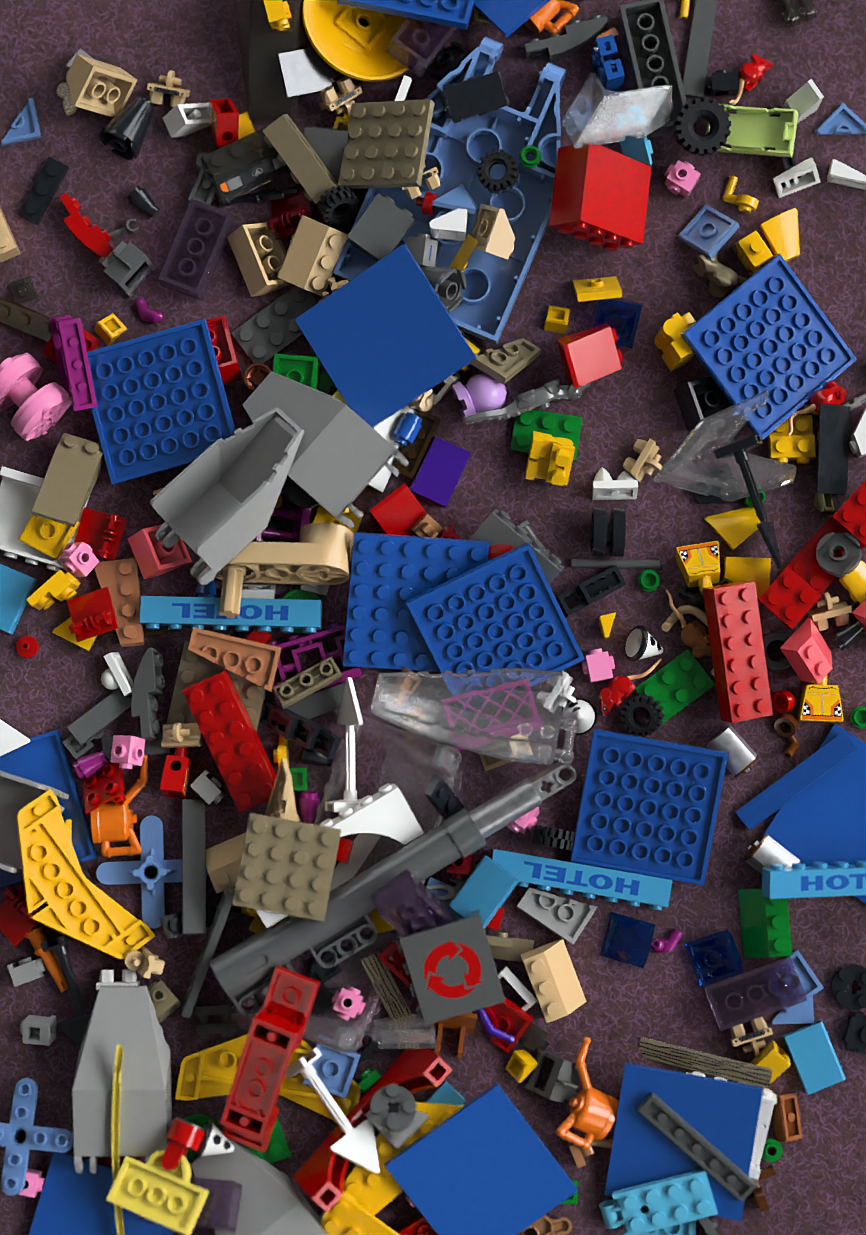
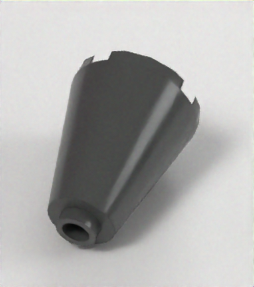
[420,266,466,312]

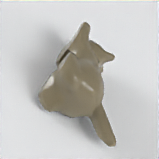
[693,252,748,298]

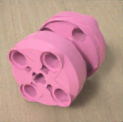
[0,353,72,441]

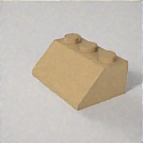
[68,54,137,118]
[277,215,348,297]
[227,223,291,297]
[205,832,247,893]
[520,938,587,1023]

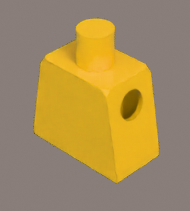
[748,1040,791,1089]

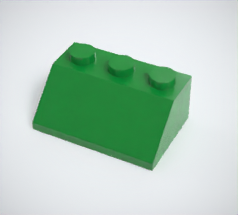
[738,888,792,958]

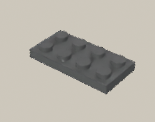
[231,285,318,364]

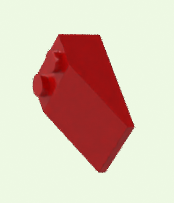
[206,315,243,385]

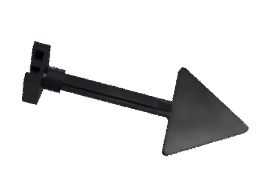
[713,435,782,568]
[40,931,91,1047]

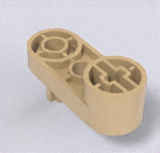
[215,522,353,618]

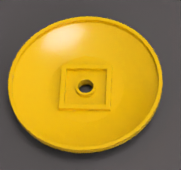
[302,0,429,82]

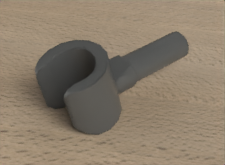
[108,218,139,238]

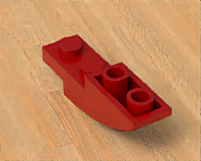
[60,192,116,259]

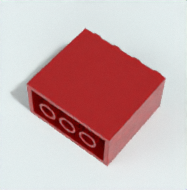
[549,141,652,251]

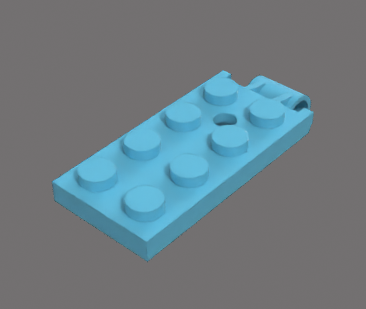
[599,1169,718,1235]

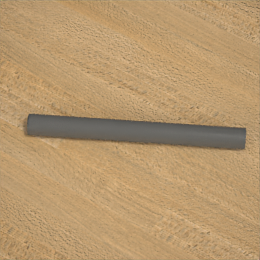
[571,559,660,569]

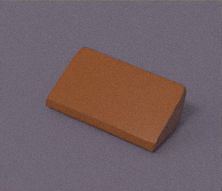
[772,1092,802,1142]

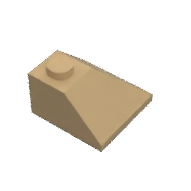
[471,204,515,260]

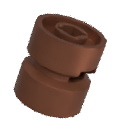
[244,363,271,393]

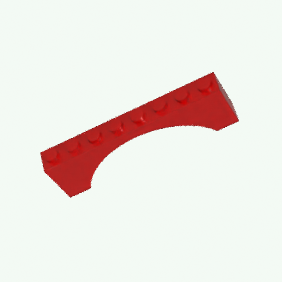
[292,1038,452,1212]

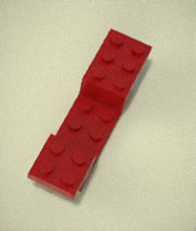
[757,479,866,630]
[220,966,320,1153]

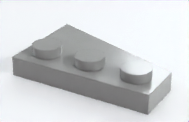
[516,888,597,945]

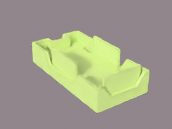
[706,104,798,157]

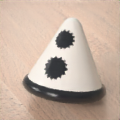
[625,625,663,662]
[559,698,597,735]
[195,1120,234,1158]

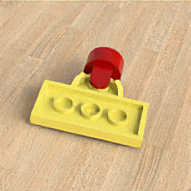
[106,1117,209,1235]

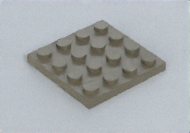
[338,99,434,189]
[166,640,267,732]
[233,813,341,921]

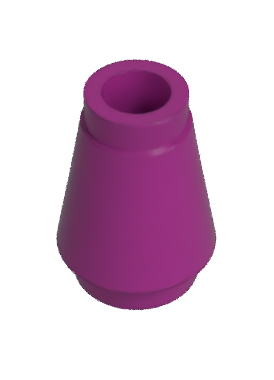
[73,751,108,779]
[298,791,320,824]

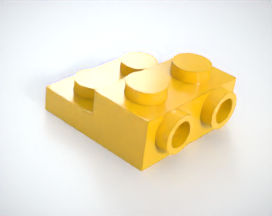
[263,0,292,31]
[768,415,816,464]
[26,570,81,610]

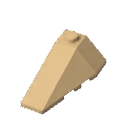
[265,759,300,822]

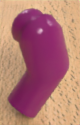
[134,298,163,324]
[651,928,683,954]

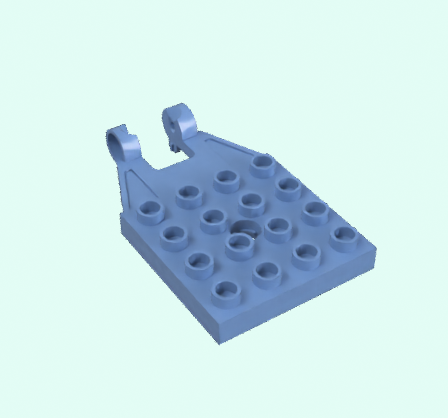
[333,37,566,346]

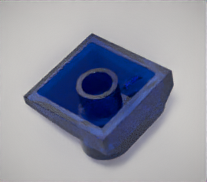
[592,298,642,348]
[600,912,655,968]
[684,929,743,987]

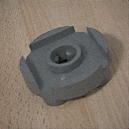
[816,532,862,578]
[370,1084,417,1133]

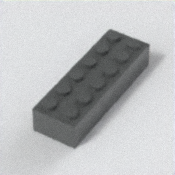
[618,0,687,138]

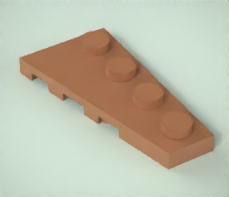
[94,558,144,647]
[188,627,282,692]

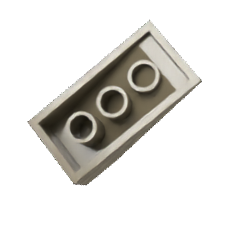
[32,433,105,527]

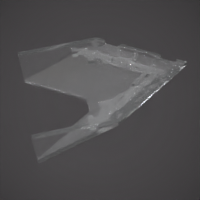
[562,73,673,148]
[652,390,797,502]

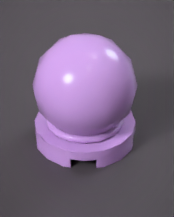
[451,373,507,425]

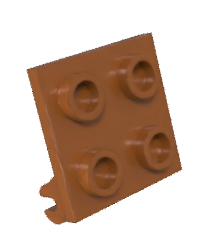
[429,1012,477,1058]

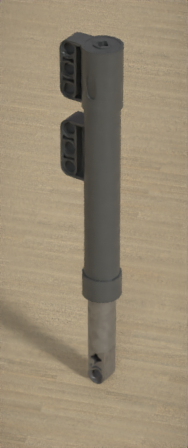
[210,761,576,1016]

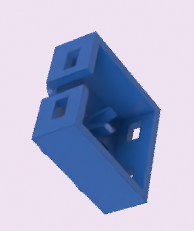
[590,34,625,94]

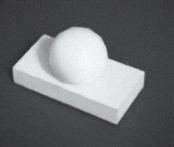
[101,652,134,696]

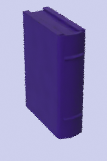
[409,436,471,508]

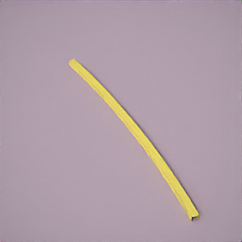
[112,1045,125,1235]

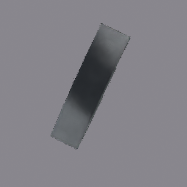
[556,565,627,618]
[259,700,342,759]

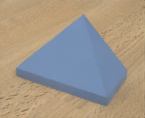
[432,184,479,214]

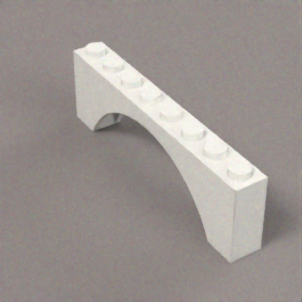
[237,783,424,928]

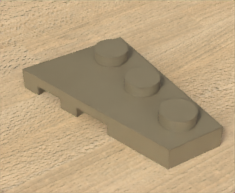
[470,338,541,385]

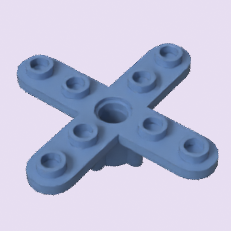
[96,815,208,929]
[0,1078,74,1196]

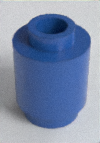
[392,412,422,447]

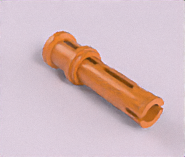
[25,925,68,993]

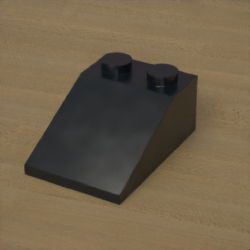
[673,376,739,431]

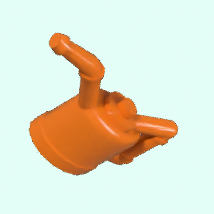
[523,0,579,35]
[91,755,149,858]
[556,1036,618,1150]

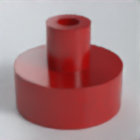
[415,192,437,216]
[16,636,39,658]
[772,690,796,713]

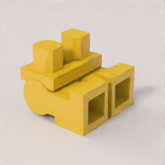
[654,312,696,372]
[525,431,575,486]

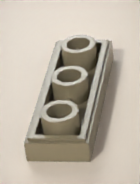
[272,656,343,709]

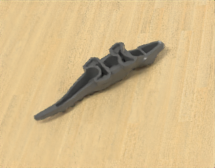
[462,379,591,424]

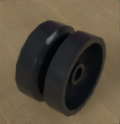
[589,507,626,557]

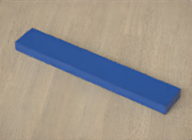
[736,731,858,831]

